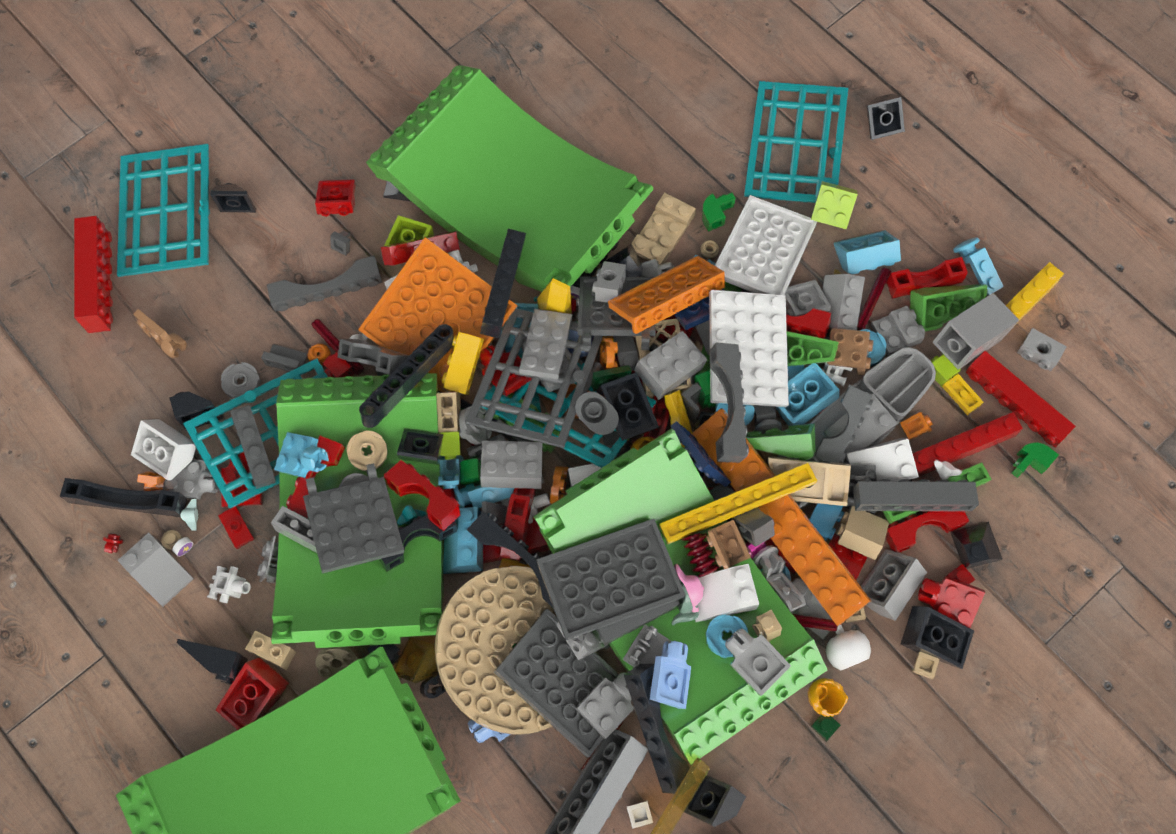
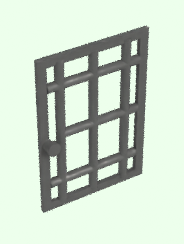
[466,309,603,448]

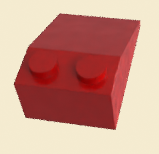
[216,657,289,730]

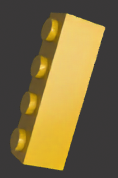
[1006,262,1064,322]

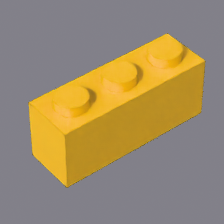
[442,332,484,394]

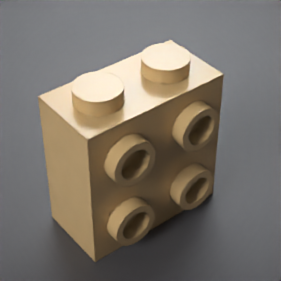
[837,506,889,560]

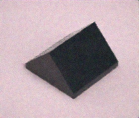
[397,429,443,465]

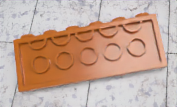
[608,256,725,334]

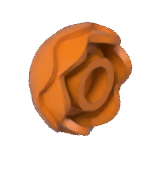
[307,343,331,365]

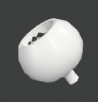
[826,625,871,671]

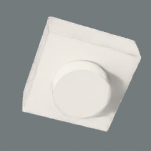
[627,801,653,829]

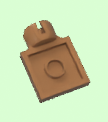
[133,309,187,358]

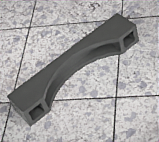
[267,256,383,312]
[709,342,749,463]

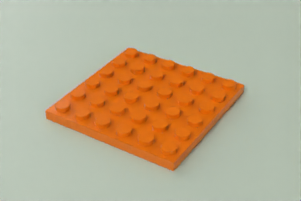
[358,237,518,393]

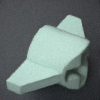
[180,499,198,531]

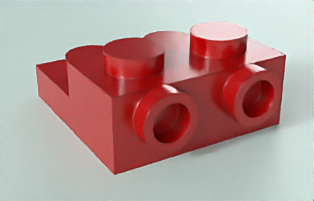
[315,180,356,217]

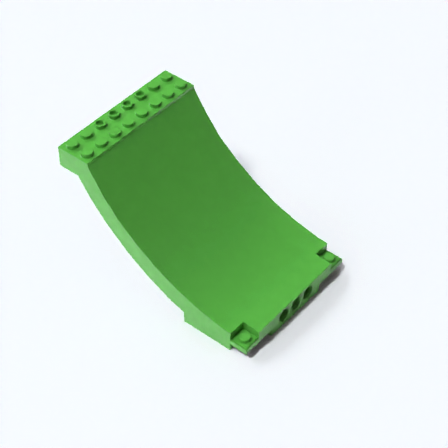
[366,65,654,292]
[271,373,444,648]
[533,429,827,765]
[116,647,461,834]

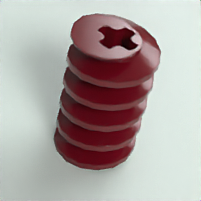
[681,533,719,578]

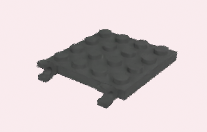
[578,276,655,350]
[303,463,404,574]

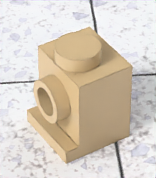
[752,610,782,641]

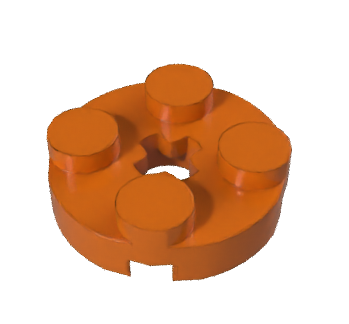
[600,337,618,370]
[550,466,568,504]

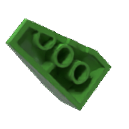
[910,284,988,331]
[786,331,839,367]
[746,424,815,460]

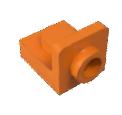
[900,412,933,440]
[137,471,165,491]

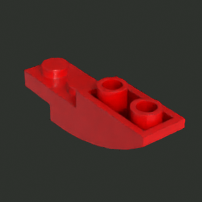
[500,488,536,561]

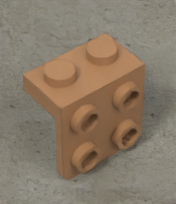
[827,328,874,375]
[706,520,751,569]

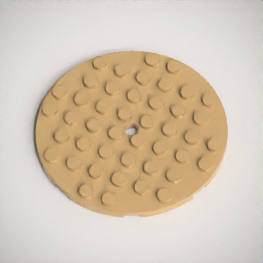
[435,566,596,735]

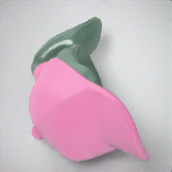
[672,564,704,626]

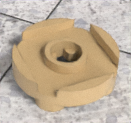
[347,430,388,471]

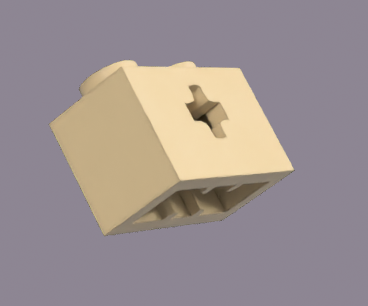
[437,392,461,432]
[245,631,296,670]

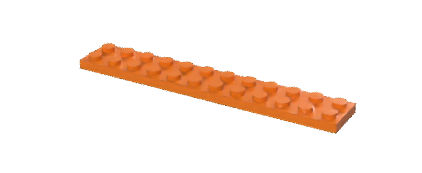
[692,408,871,626]

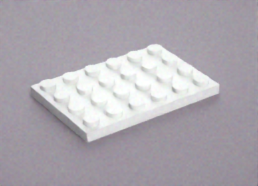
[715,195,817,295]
[709,290,789,407]

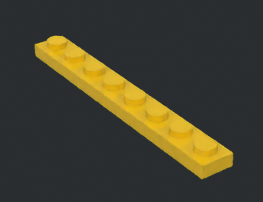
[659,463,817,544]

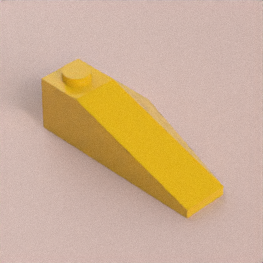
[537,278,572,314]

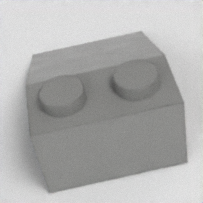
[823,394,898,463]
[118,533,194,607]

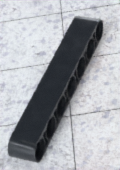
[359,324,454,428]

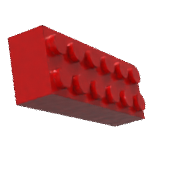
[74,216,113,333]

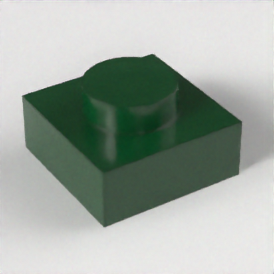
[811,715,841,741]

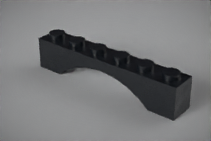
[480,228,526,339]
[60,478,187,517]
[467,512,553,608]
[624,664,693,794]

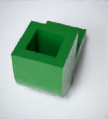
[702,193,736,232]
[1011,442,1059,478]
[459,458,481,486]

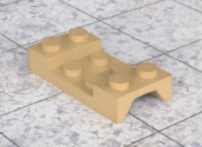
[631,192,696,265]
[769,456,851,506]

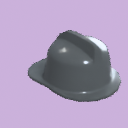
[575,392,619,435]

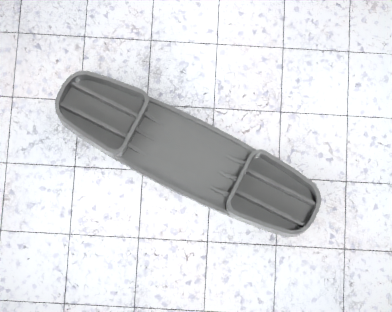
[778,348,936,509]

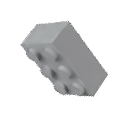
[634,331,707,400]
[480,441,542,489]

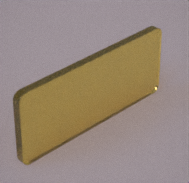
[650,758,710,834]

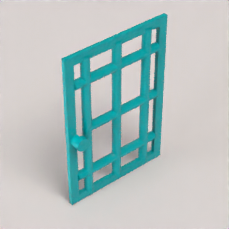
[744,81,848,203]
[117,144,210,277]
[481,352,656,468]
[183,359,328,509]

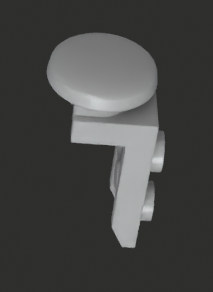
[753,545,806,612]

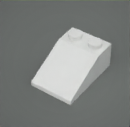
[847,437,919,482]
[695,564,759,622]

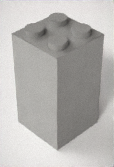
[933,293,1019,370]

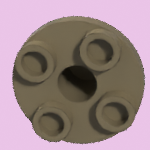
[315,646,358,677]

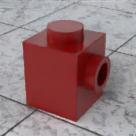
[323,351,355,378]

